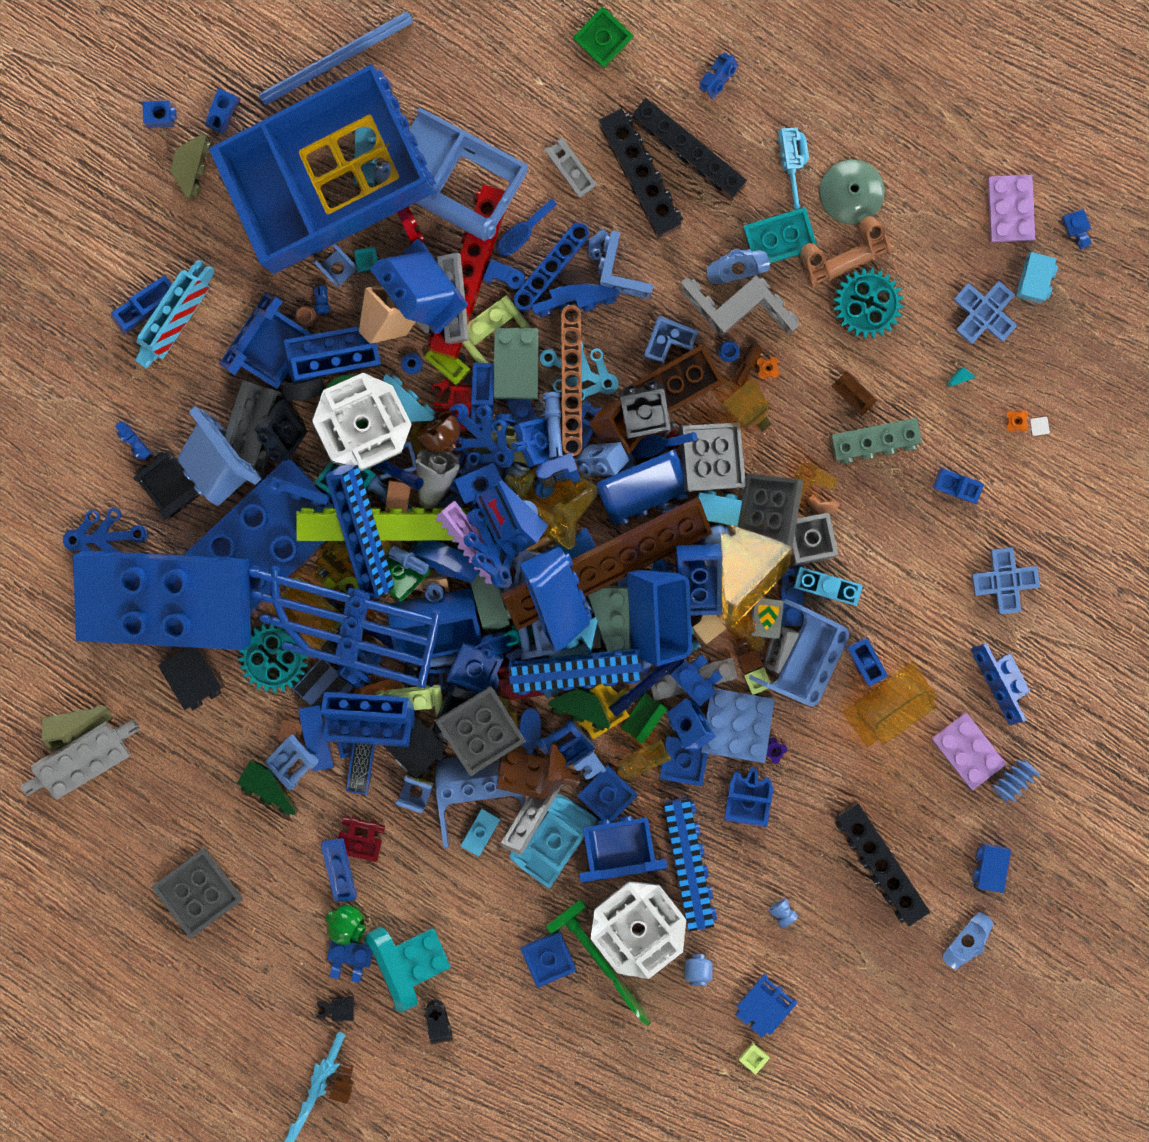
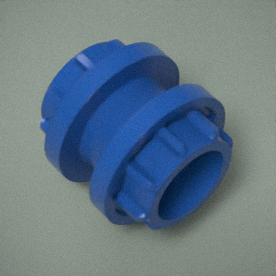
[337,649,381,689]

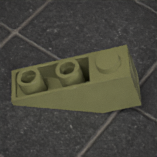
[42,706,113,751]

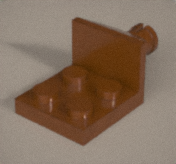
[496,744,581,800]

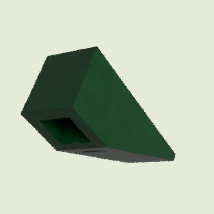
[237,759,298,816]

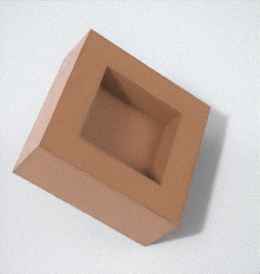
[277,719,303,742]

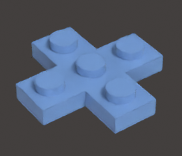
[953,281,1017,345]
[971,547,1040,614]

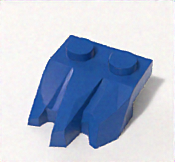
[724,767,773,827]

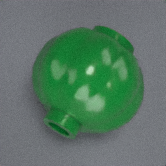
[325,905,366,945]

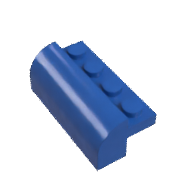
[283,326,381,382]
[321,692,415,747]

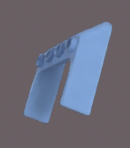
[749,599,849,707]
[435,757,526,848]

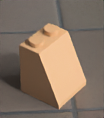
[359,285,416,344]

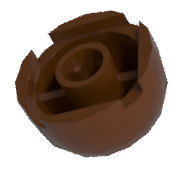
[417,411,461,453]

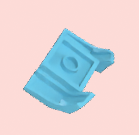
[510,794,598,889]

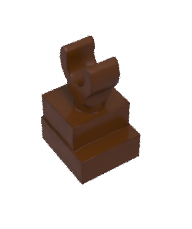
[736,636,763,675]
[329,1063,354,1104]

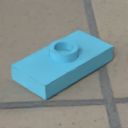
[461,808,501,857]

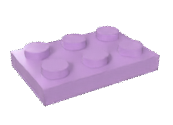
[987,175,1035,243]
[931,712,1006,791]

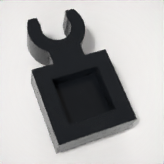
[317,997,354,1021]

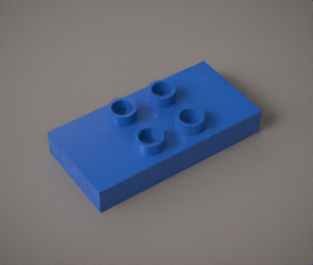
[184,458,335,615]
[73,551,251,650]

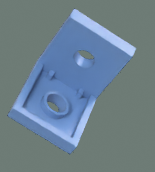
[598,231,653,299]

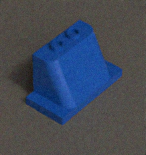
[370,239,468,334]
[219,292,313,389]
[579,816,667,883]

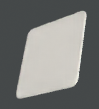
[1030,417,1050,436]

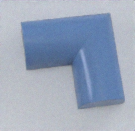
[643,316,699,365]

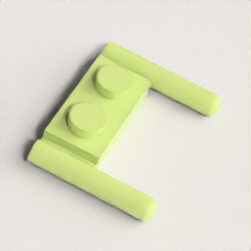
[463,295,531,363]
[376,685,443,718]

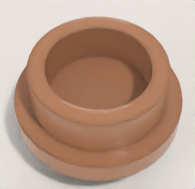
[295,306,317,328]

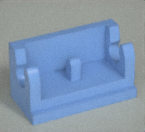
[573,751,606,779]

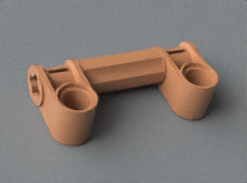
[800,216,892,288]

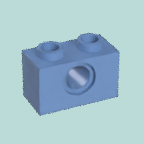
[574,442,629,477]

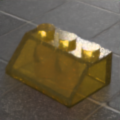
[268,575,342,650]

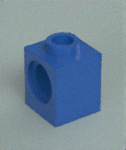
[142,100,177,128]

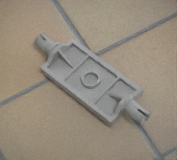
[21,719,140,800]

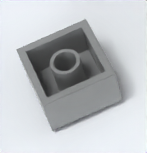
[786,513,838,567]

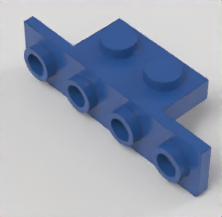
[971,643,1030,725]

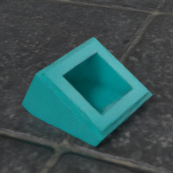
[946,367,975,388]

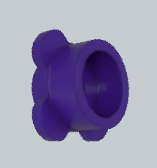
[766,737,787,763]

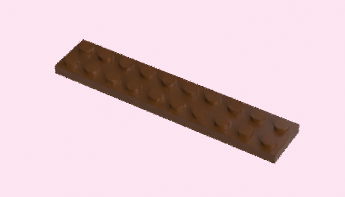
[501,497,712,631]

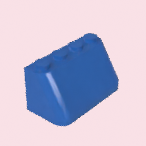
[595,450,690,527]
[519,547,592,652]
[627,570,692,666]
[387,588,482,663]

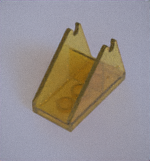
[720,525,792,627]

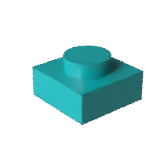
[354,247,378,273]

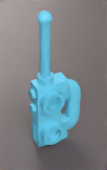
[778,128,809,210]

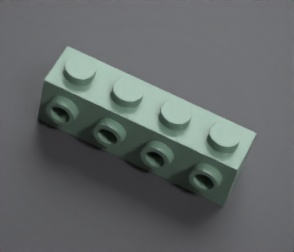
[829,418,922,464]

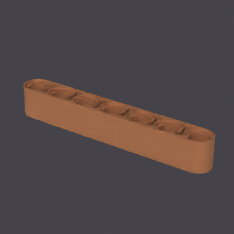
[561,305,582,457]

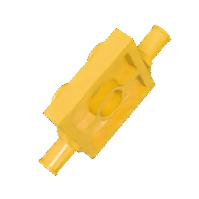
[571,684,633,739]

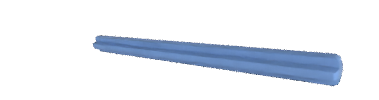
[259,12,413,105]

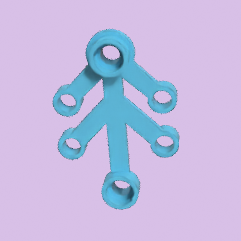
[540,340,619,401]

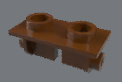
[831,371,877,416]

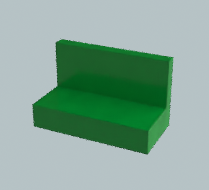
[621,693,667,744]

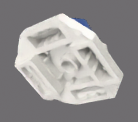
[312,373,412,471]
[591,882,686,979]

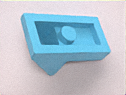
[562,617,598,654]

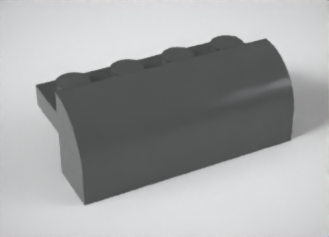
[225,380,285,478]

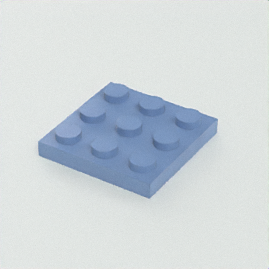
[700,688,775,763]

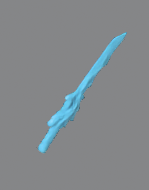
[284,1032,345,1142]

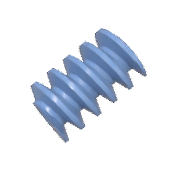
[992,760,1041,806]

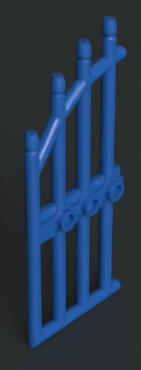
[249,566,441,688]

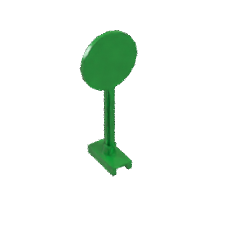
[546,899,651,1026]

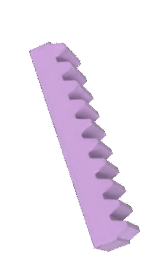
[436,501,503,584]

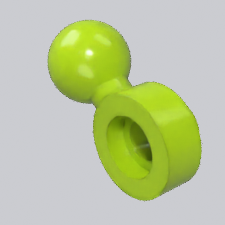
[322,571,359,593]

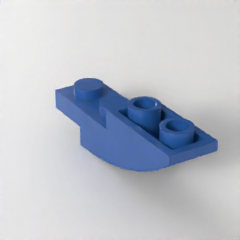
[532,284,620,318]

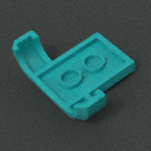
[364,926,451,1013]

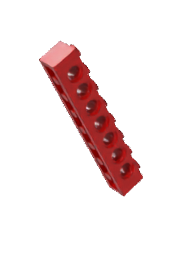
[428,184,505,360]

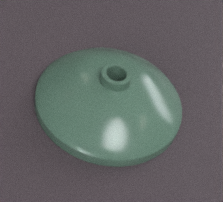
[820,159,885,225]

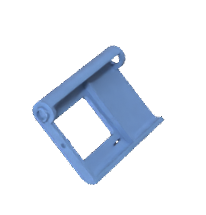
[375,107,528,241]

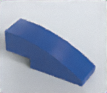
[111,275,172,335]
[471,363,494,430]
[412,540,480,583]
[298,704,334,771]

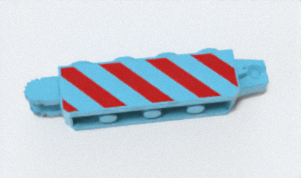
[135,260,215,369]

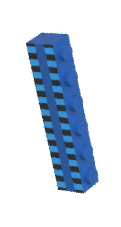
[325,465,394,598]
[508,649,643,695]
[663,796,717,932]

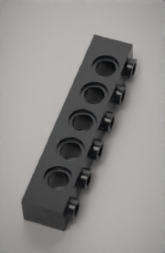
[632,98,747,202]
[598,108,683,239]
[834,801,930,926]

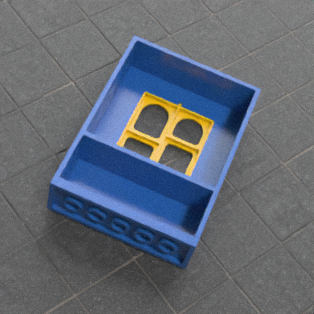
[209,64,436,274]

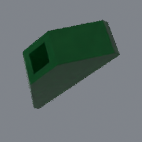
[548,687,611,731]

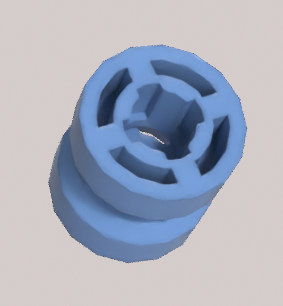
[768,898,798,929]

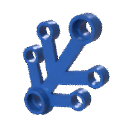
[449,403,514,468]
[63,508,149,553]
[463,508,519,588]

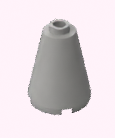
[416,449,459,510]

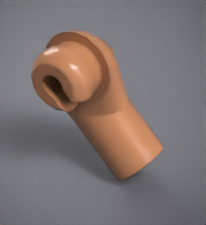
[805,494,839,514]

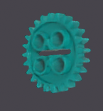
[833,268,904,339]
[238,624,310,693]

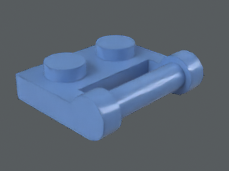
[518,620,560,660]
[264,734,318,790]

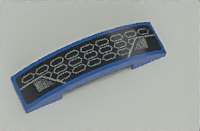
[346,743,375,795]

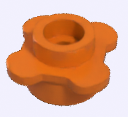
[757,357,779,379]
[1006,410,1028,432]

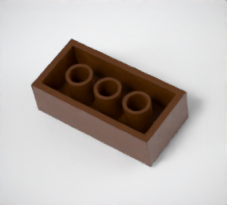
[630,344,724,415]

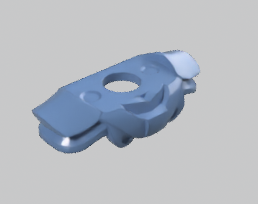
[707,249,770,284]
[942,912,993,969]

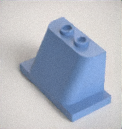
[177,406,261,506]

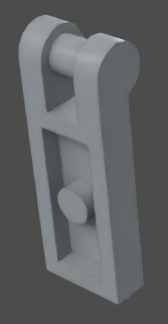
[544,137,597,199]

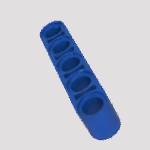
[514,223,589,312]

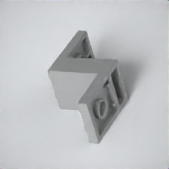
[679,276,799,337]

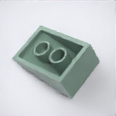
[494,328,539,399]

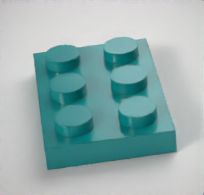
[743,207,818,264]

